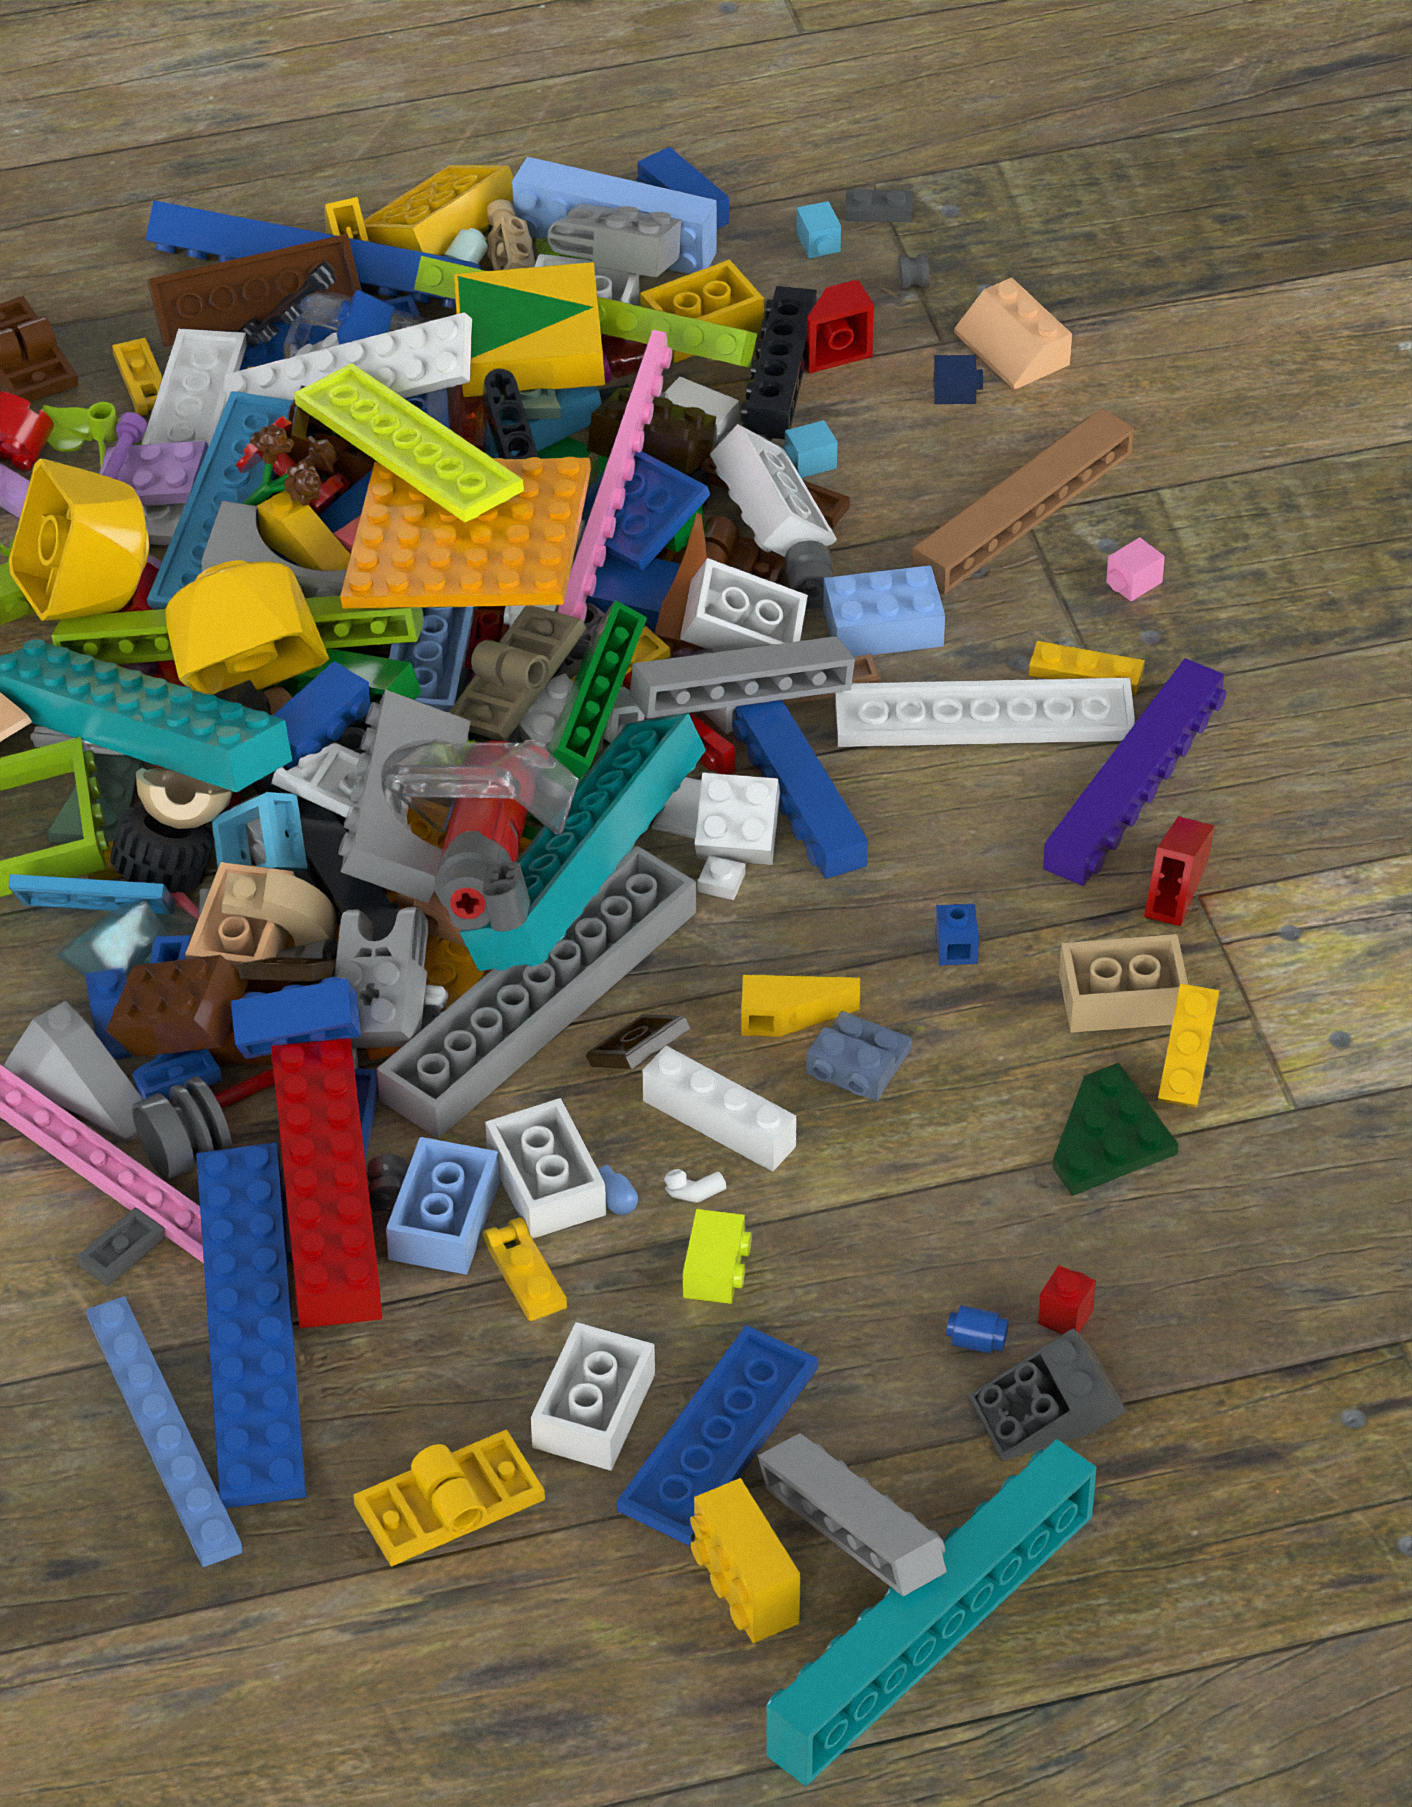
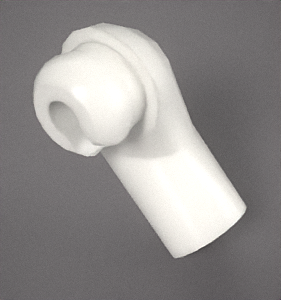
[664,1169,726,1203]

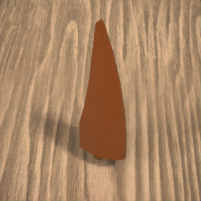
[655,513,707,659]

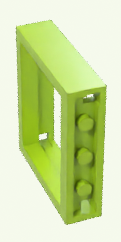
[0,737,110,897]

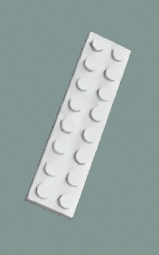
[224,312,472,423]
[142,329,247,545]
[835,678,1135,747]

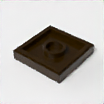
[240,957,336,981]
[586,1014,691,1069]

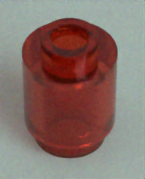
[605,339,648,378]

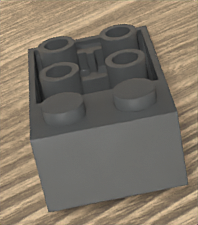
[969,1328,1126,1461]

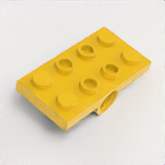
[353,1429,545,1567]

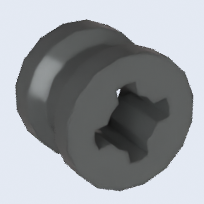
[897,254,929,290]

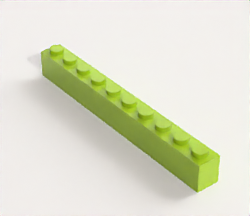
[414,256,757,368]
[51,595,424,664]

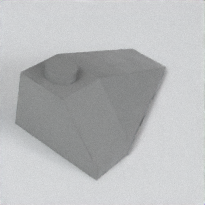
[4,1001,143,1144]

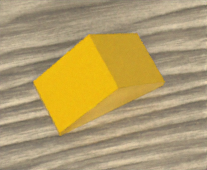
[324,197,369,242]

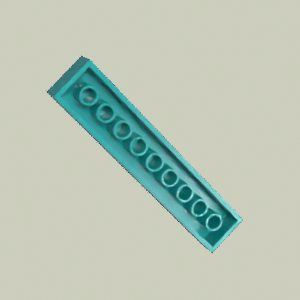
[0,639,293,792]
[459,713,706,971]
[766,1439,1097,1786]

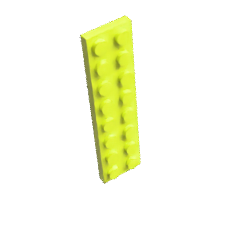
[294,363,524,523]

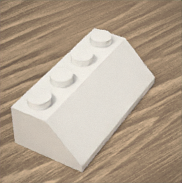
[710,424,837,557]

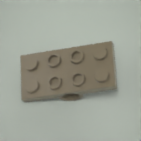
[449,605,587,741]

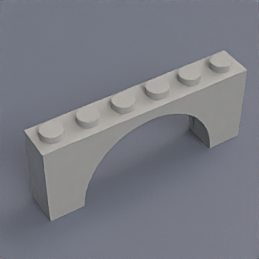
[202,501,347,598]
[338,690,471,903]

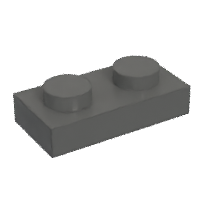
[846,189,913,223]
[77,1208,165,1287]

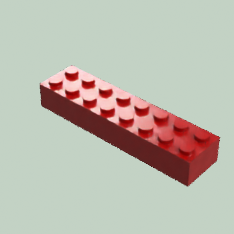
[271,1038,382,1328]

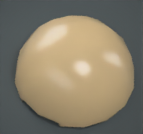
[136,768,233,829]

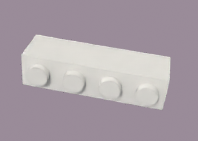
[642,1046,796,1172]

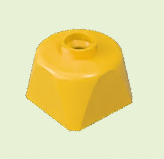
[9,459,149,621]
[165,560,329,695]

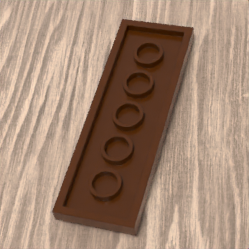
[147,234,362,347]

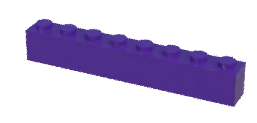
[1043,658,1226,886]

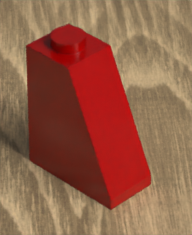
[1144,816,1215,926]

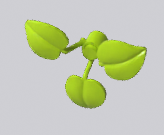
[42,402,145,466]

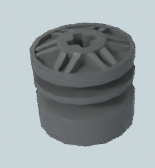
[132,1076,232,1180]

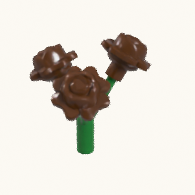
[243,425,339,506]

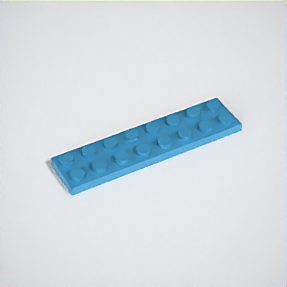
[147,391,293,610]

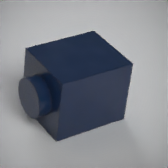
[933,355,983,404]

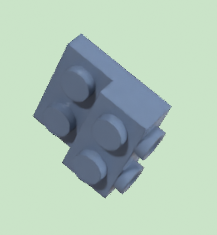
[806,1011,912,1101]

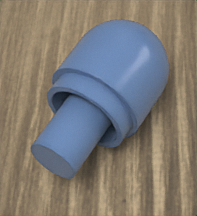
[598,1165,638,1215]

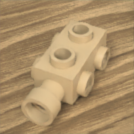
[486,199,536,271]

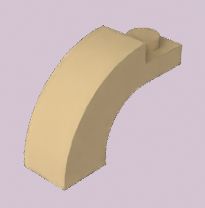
[221,869,337,947]

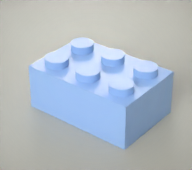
[823,565,945,657]
[386,1137,500,1275]

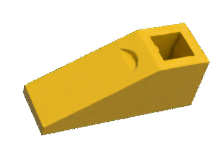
[741,975,860,1037]

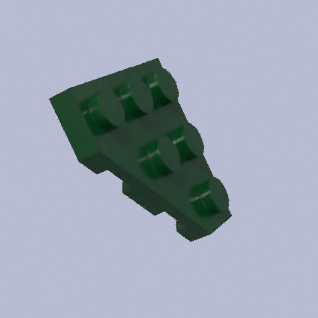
[1053,1062,1178,1196]

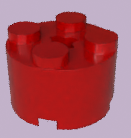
[0,392,54,471]

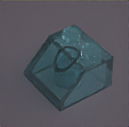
[57,900,170,981]

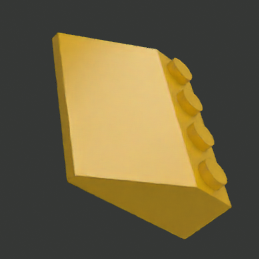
[363,165,514,256]

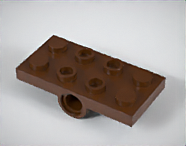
[0,296,79,402]
[655,516,786,584]

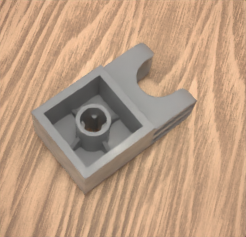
[547,204,682,278]
[334,907,428,1048]

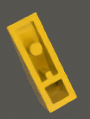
[257,491,351,571]

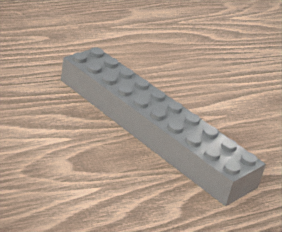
[377,846,696,1139]

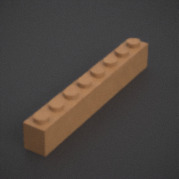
[912,408,1134,594]

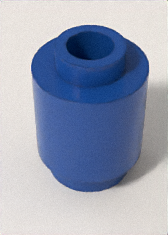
[946,1305,1009,1354]

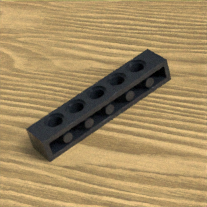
[741,286,817,440]

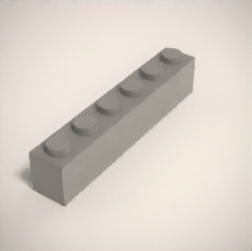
[630,636,855,718]
[758,1433,947,1596]

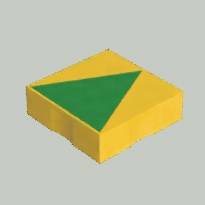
[454,262,605,397]

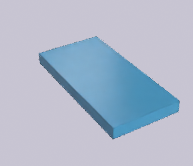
[8,874,175,915]

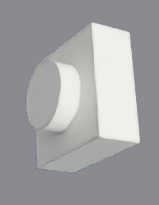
[697,855,745,900]

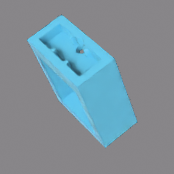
[211,792,307,874]

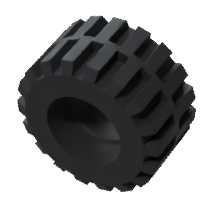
[110,804,214,893]

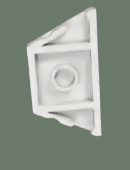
[271,743,411,831]

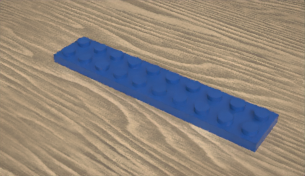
[196,1142,307,1508]

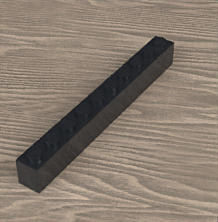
[212,680,400,941]

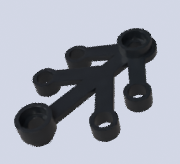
[237,260,337,348]

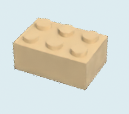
[1059,934,1188,1033]

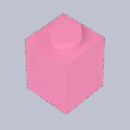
[1106,537,1165,601]

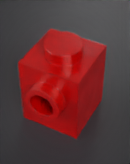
[1038,1265,1096,1335]

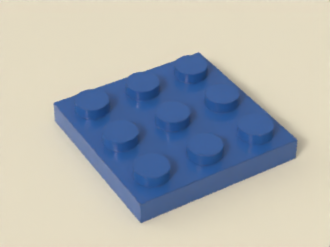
[581,451,711,571]

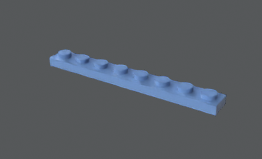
[86,1296,243,1568]

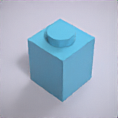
[796,201,841,258]
[781,420,838,478]

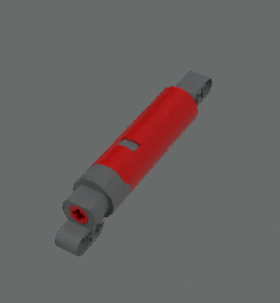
[435,726,535,932]

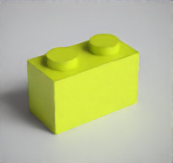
[683,1209,752,1304]

